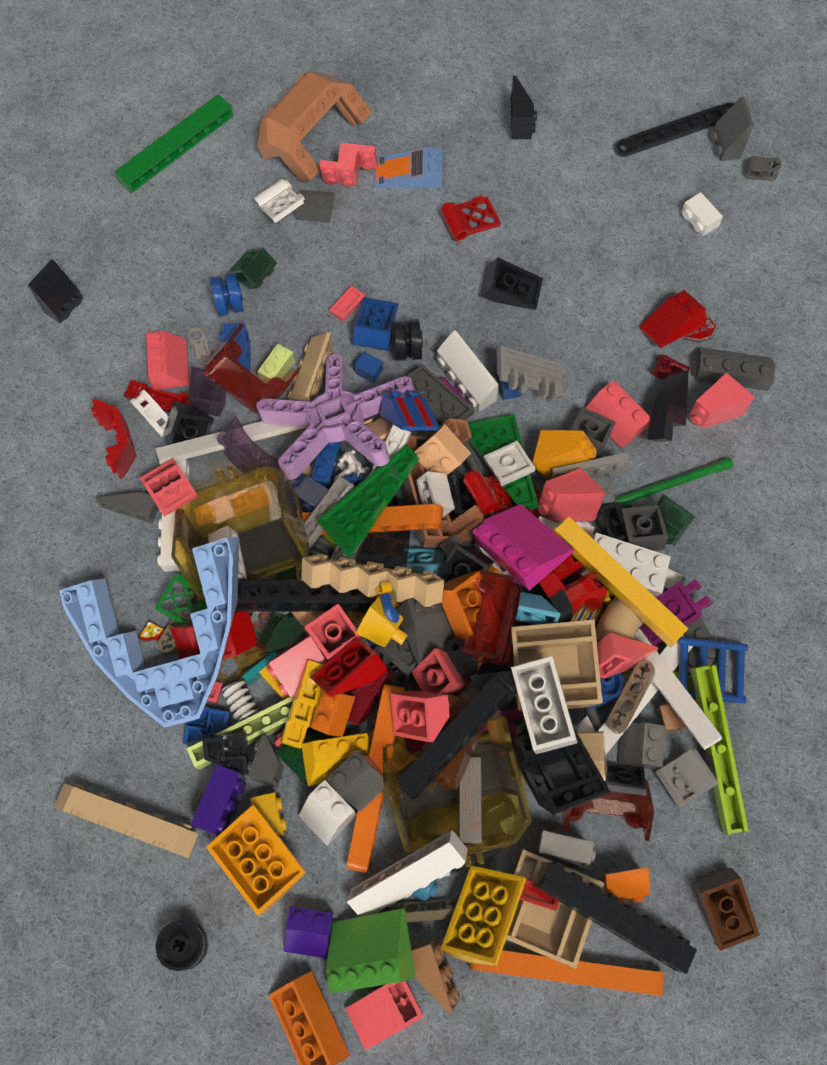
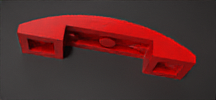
[124,380,198,412]

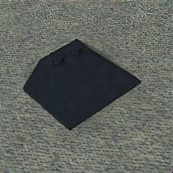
[514,724,610,815]

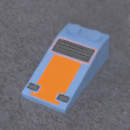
[374,147,443,188]

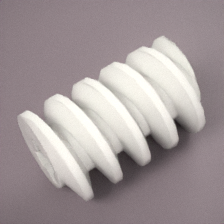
[222,681,259,724]

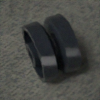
[394,319,423,361]
[155,920,209,971]

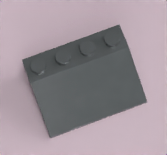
[396,598,459,665]

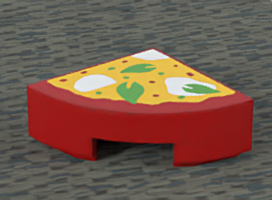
[139,622,165,642]

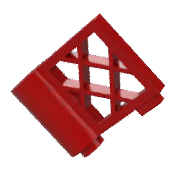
[440,195,501,241]
[463,470,515,514]

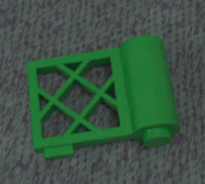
[154,574,208,625]

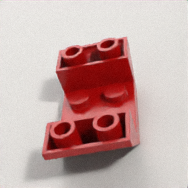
[91,398,137,479]
[170,611,259,659]

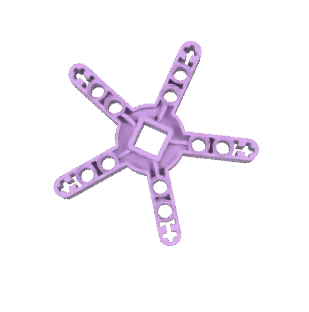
[256,354,415,480]

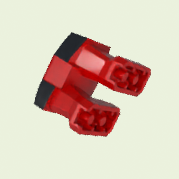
[530,556,607,623]

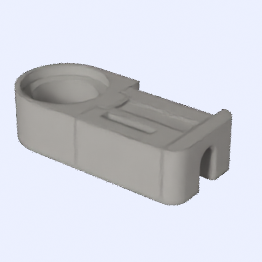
[188,327,212,363]

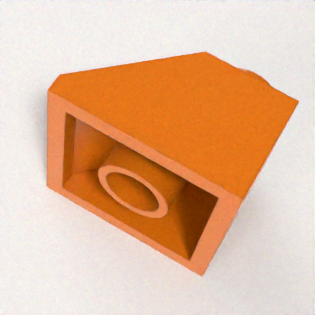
[310,689,355,737]
[599,867,650,905]

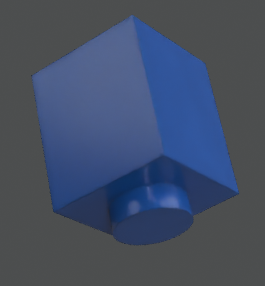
[354,352,383,384]

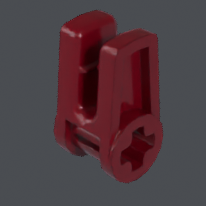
[651,354,690,379]

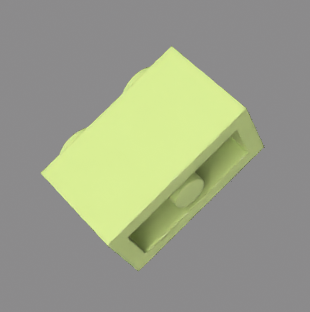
[258,344,295,390]

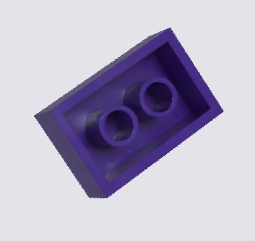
[191,764,247,837]

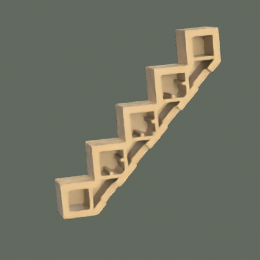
[301,554,444,607]
[54,782,198,858]

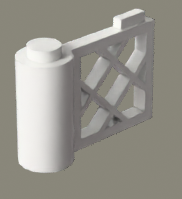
[254,178,305,223]

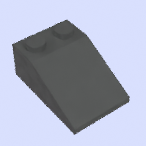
[711,97,754,161]

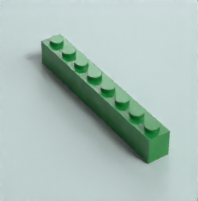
[114,94,234,194]

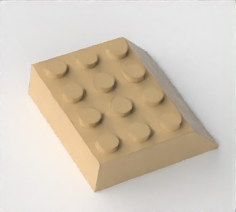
[511,620,603,713]
[506,850,604,969]

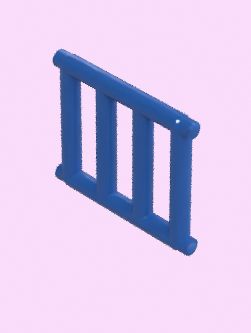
[677,637,748,704]

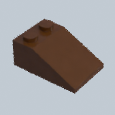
[692,868,760,951]

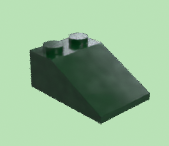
[275,726,346,784]

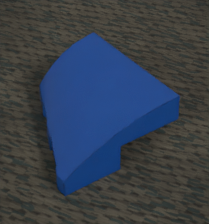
[183,706,231,744]

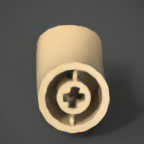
[596,597,644,642]

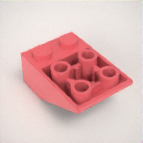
[597,633,658,679]
[345,981,424,1050]

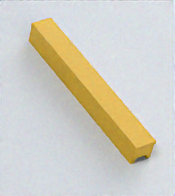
[553,517,688,648]

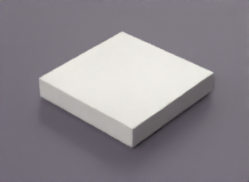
[484,441,535,487]

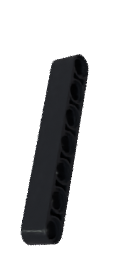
[397,675,514,800]

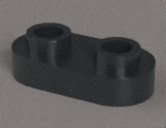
[446,638,478,676]

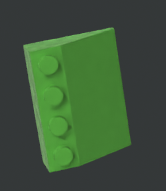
[326,908,416,993]

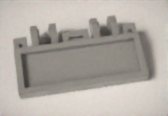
[497,346,563,401]

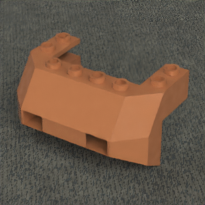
[257,72,372,183]
[402,418,495,548]

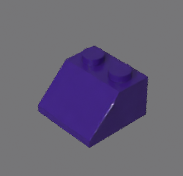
[284,906,334,959]

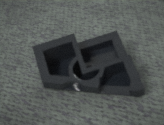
[202,732,249,775]

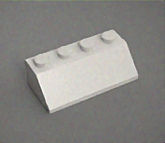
[436,330,499,412]

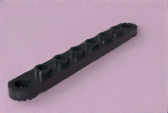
[616,102,735,157]

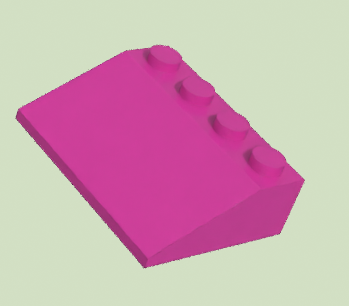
[472,504,574,591]

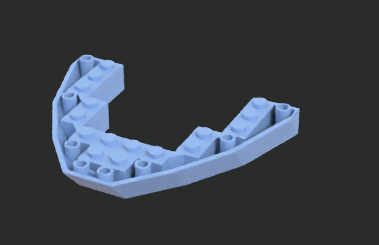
[59,537,239,727]

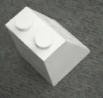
[298,780,357,846]

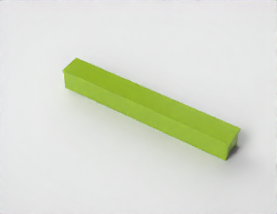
[690,665,749,835]

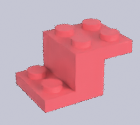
[320,143,378,187]
[140,458,198,517]

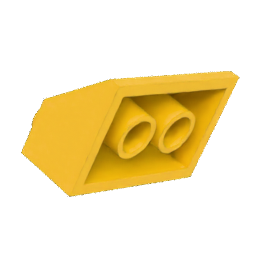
[301,733,370,786]

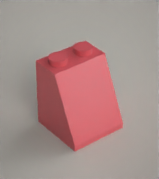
[688,373,755,429]
[537,468,606,522]
[305,604,362,662]
[267,635,327,698]
[412,648,470,698]

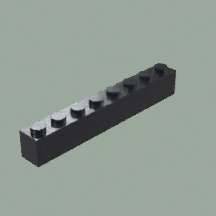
[533,860,697,974]

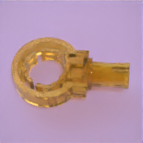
[216,646,269,685]

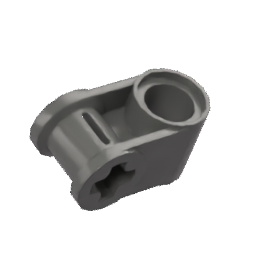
[746,156,782,181]

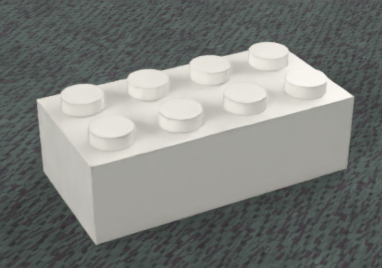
[581,533,671,597]
[511,656,578,754]

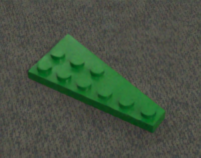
[468,414,538,509]
[316,445,419,558]

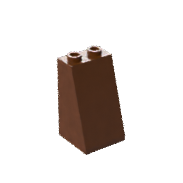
[420,693,485,790]

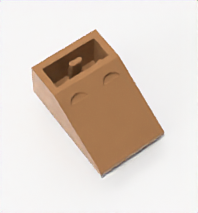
[411,937,460,1013]

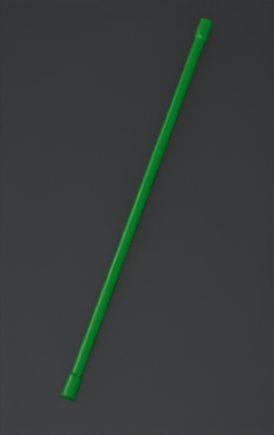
[472,457,733,550]

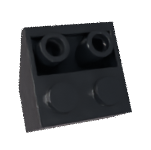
[596,503,632,543]

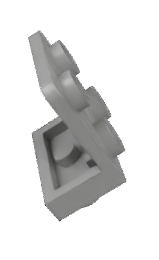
[656,748,717,808]

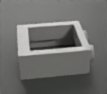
[535,831,596,867]

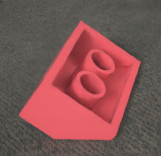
[146,331,190,390]
[586,380,651,449]
[391,690,450,742]

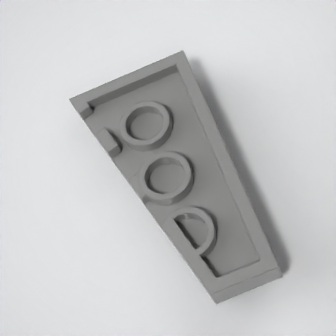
[552,452,630,479]

